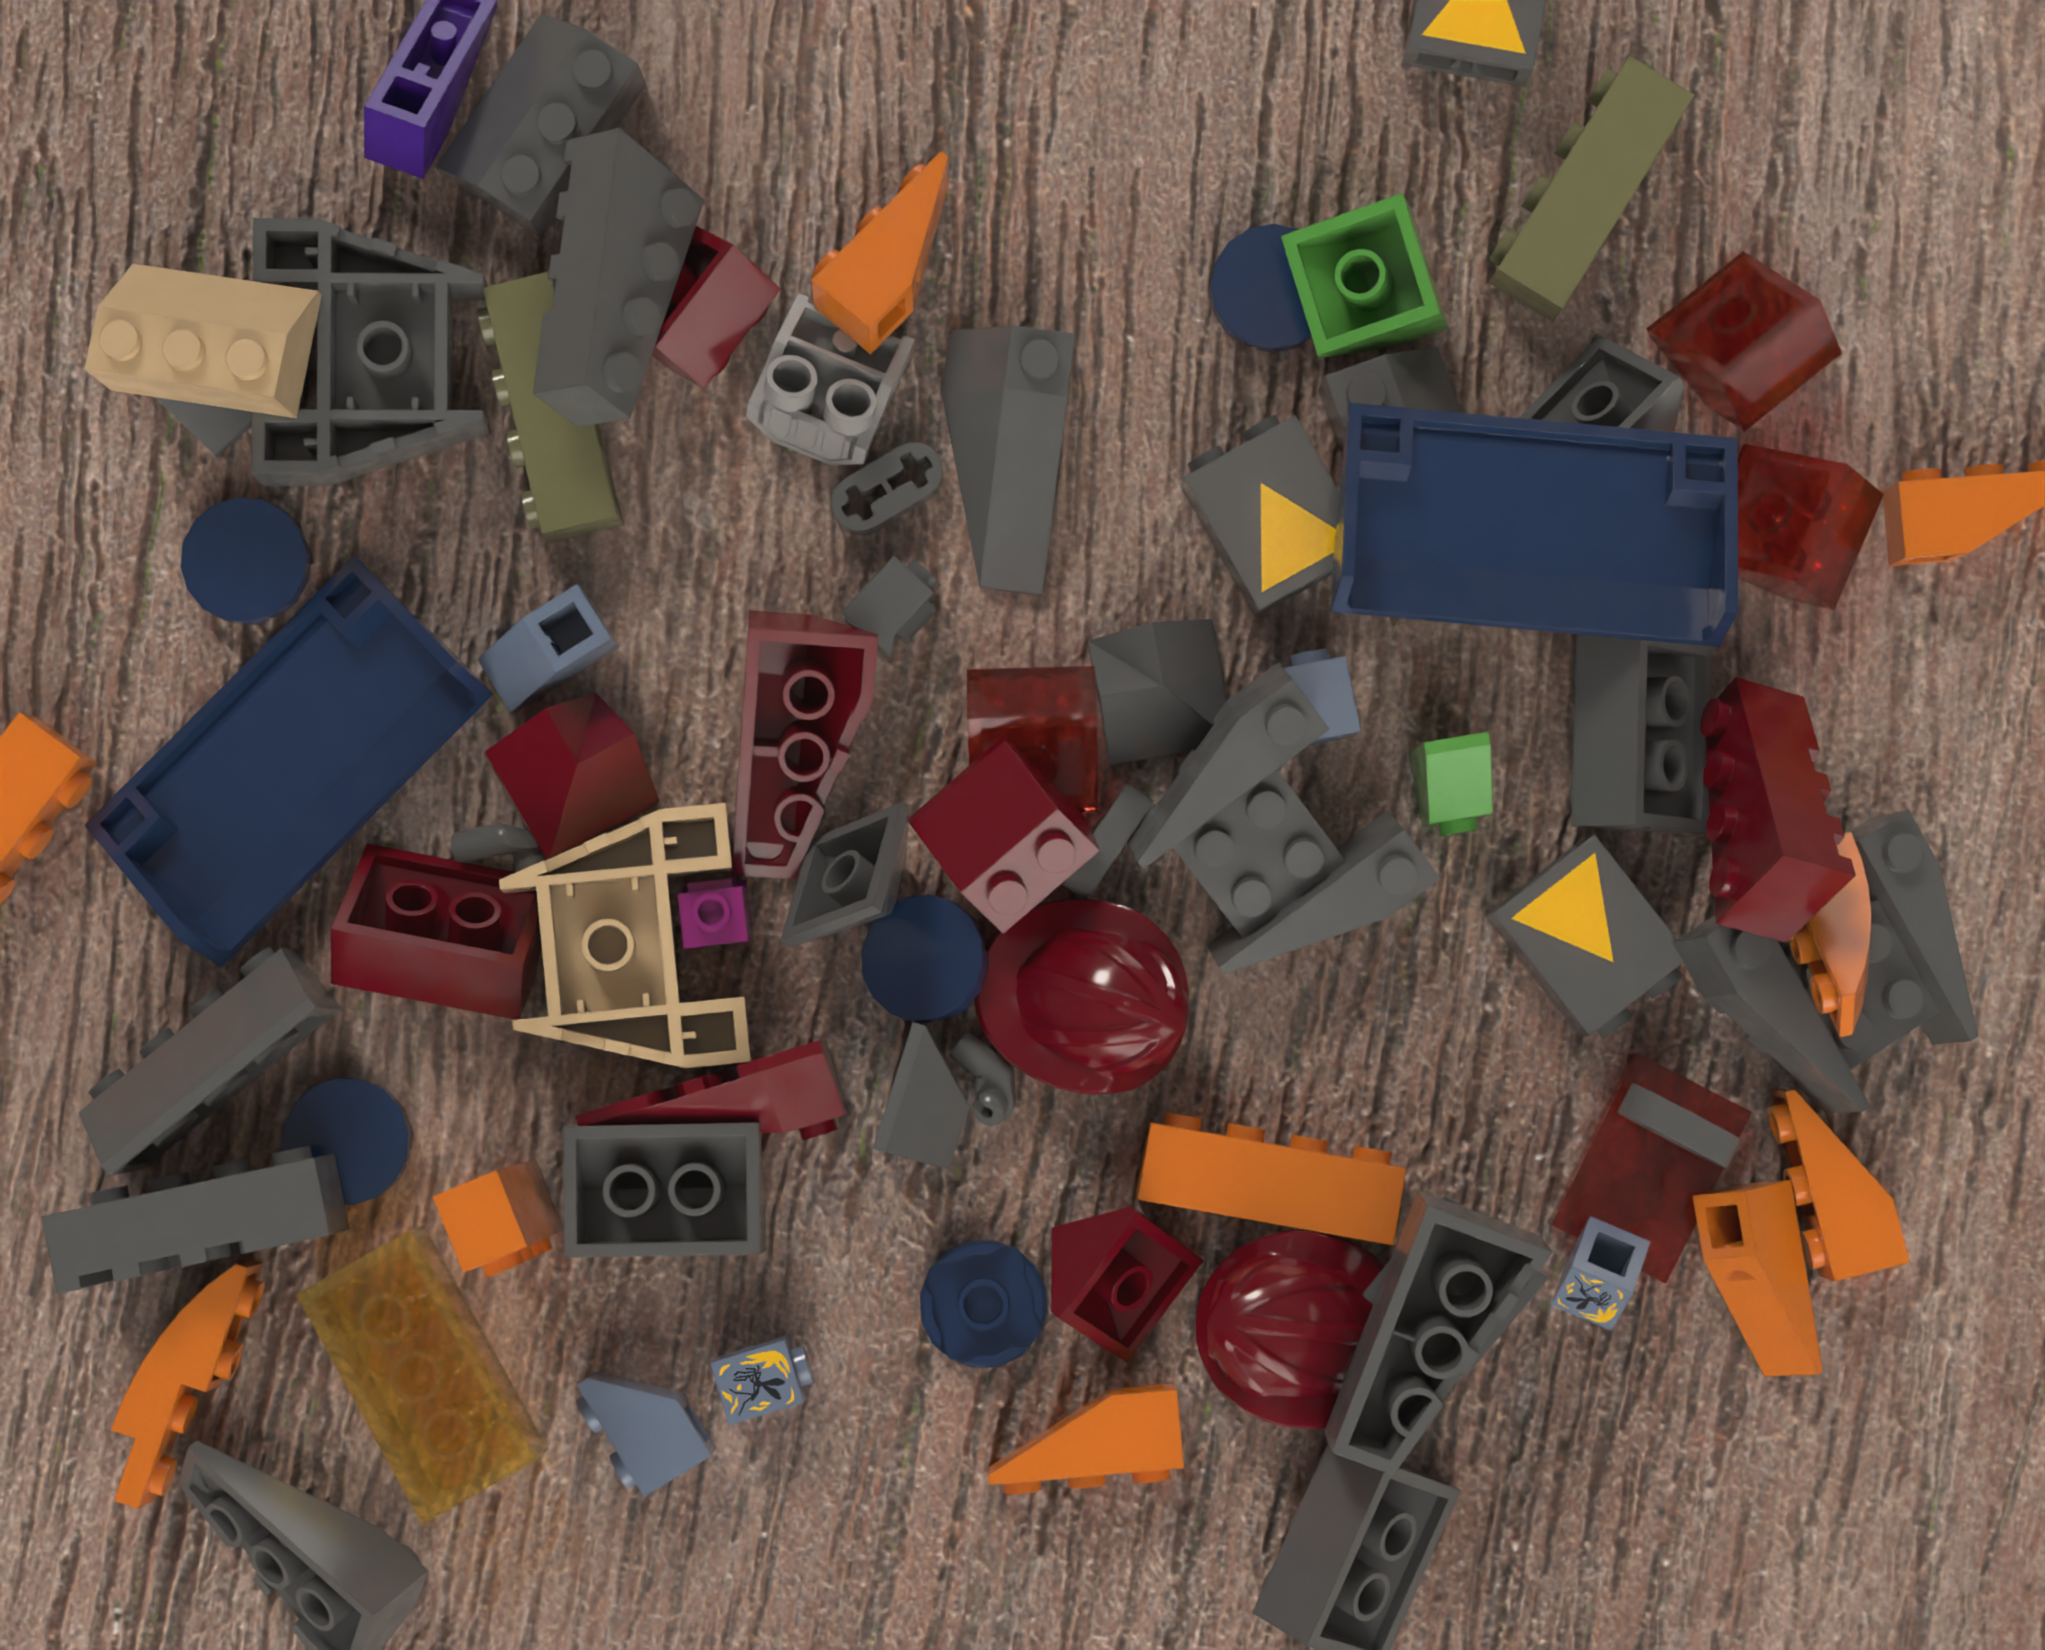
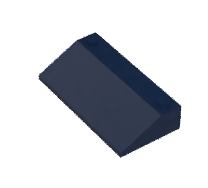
[1331,403,1738,647]
[84,556,493,967]

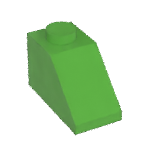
[1409,732,1493,836]

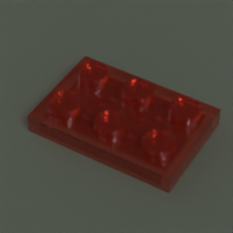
[1548,1053,1752,1284]

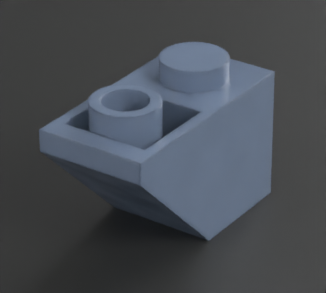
[477,584,620,714]
[576,1372,717,1497]

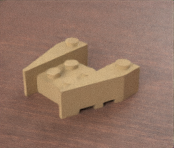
[499,803,751,1068]

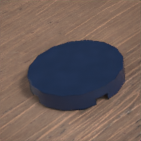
[1209,224,1312,353]
[180,497,311,625]
[861,895,989,1024]
[281,1078,413,1205]
[920,1239,1047,1368]

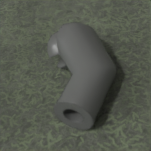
[451,823,545,872]
[949,1030,1016,1126]

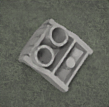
[746,293,915,466]

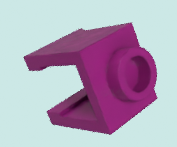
[677,878,754,950]

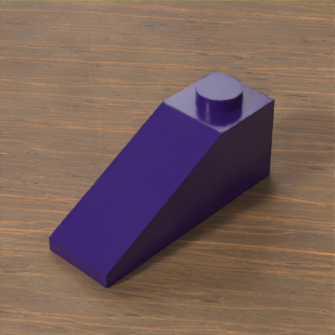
[364,0,497,179]

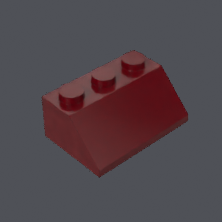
[331,843,542,1020]

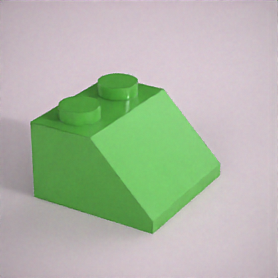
[1281,193,1449,358]

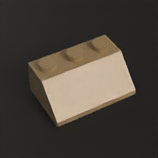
[84,264,322,418]

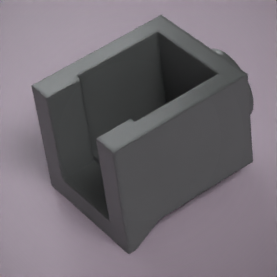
[842,556,941,662]

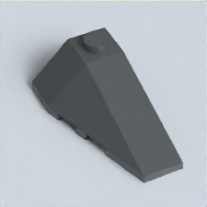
[941,325,1076,596]
[178,1441,428,1650]

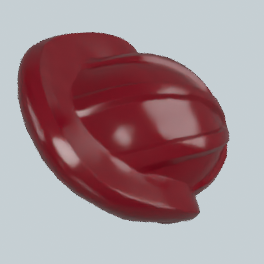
[974,899,1190,1095]
[1195,1230,1386,1429]

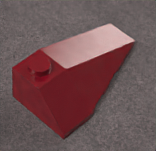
[731,610,878,879]
[575,1040,849,1141]

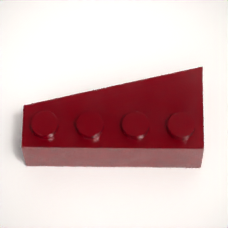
[1700,677,1856,943]

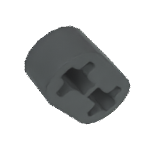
[831,442,943,535]
[1062,783,1154,899]
[1617,1083,1742,1170]

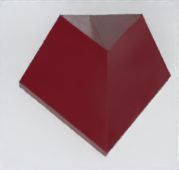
[484,692,659,860]
[1051,1200,1204,1363]

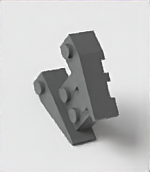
[251,218,490,486]
[1127,663,1441,975]
[1672,810,1978,1114]

